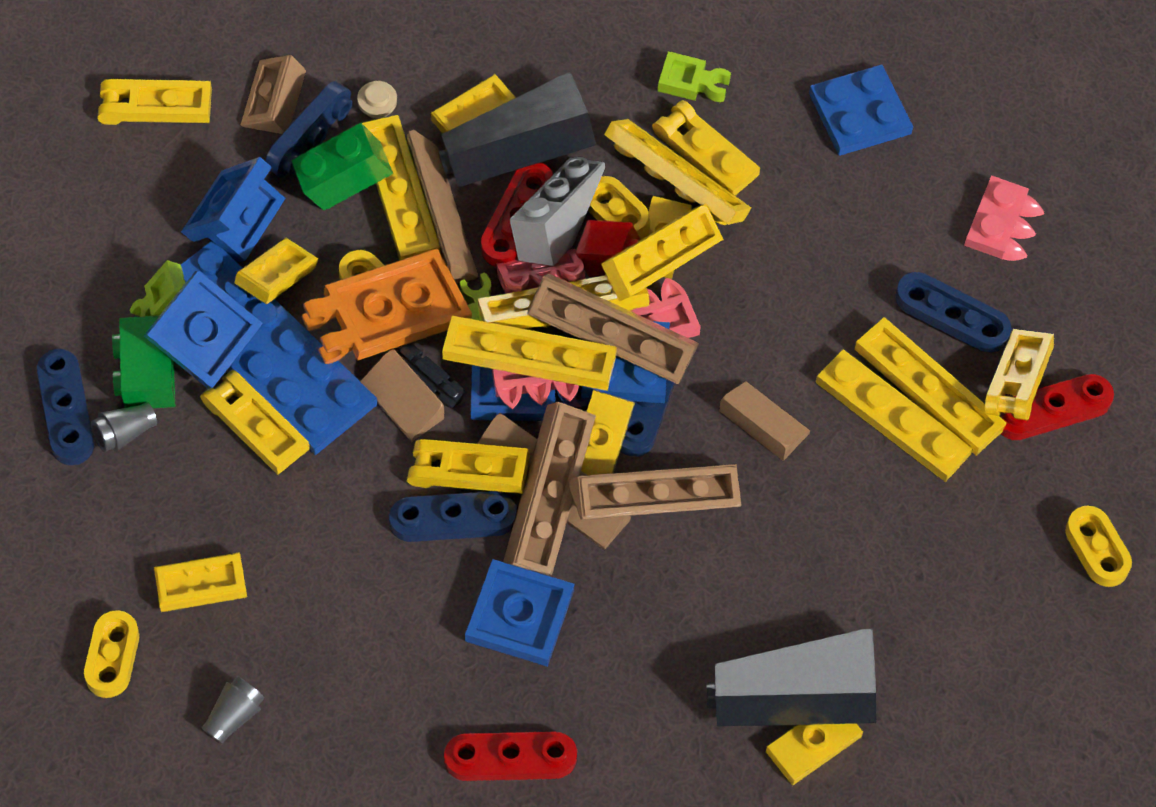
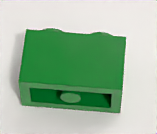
[291,123,393,210]
[112,315,176,408]

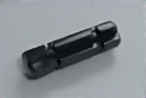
[398,343,466,408]

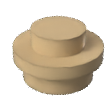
[357,81,397,118]

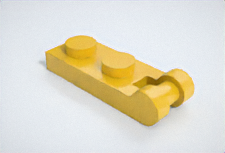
[98,79,212,125]
[652,100,760,196]
[985,329,1054,420]
[200,370,309,475]
[407,439,530,494]

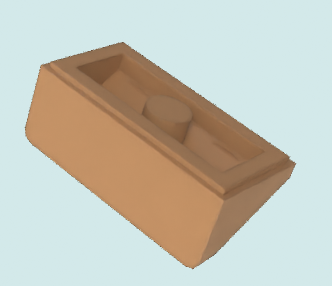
[241,55,306,134]
[360,349,444,442]
[719,382,810,461]

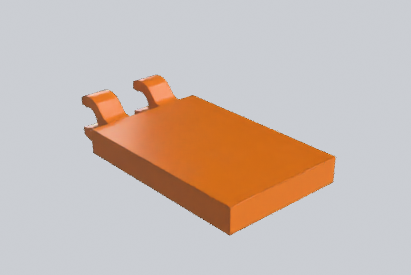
[302,248,472,364]

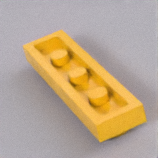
[362,115,440,261]
[604,119,751,225]
[601,203,724,301]
[478,275,649,329]
[442,316,617,391]
[854,317,1006,456]
[816,349,973,482]

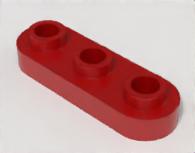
[481,162,554,267]
[999,374,1114,440]
[444,732,577,781]

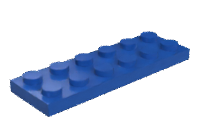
[181,241,378,455]

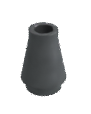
[91,402,157,452]
[202,676,264,744]

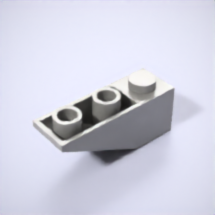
[510,157,605,266]

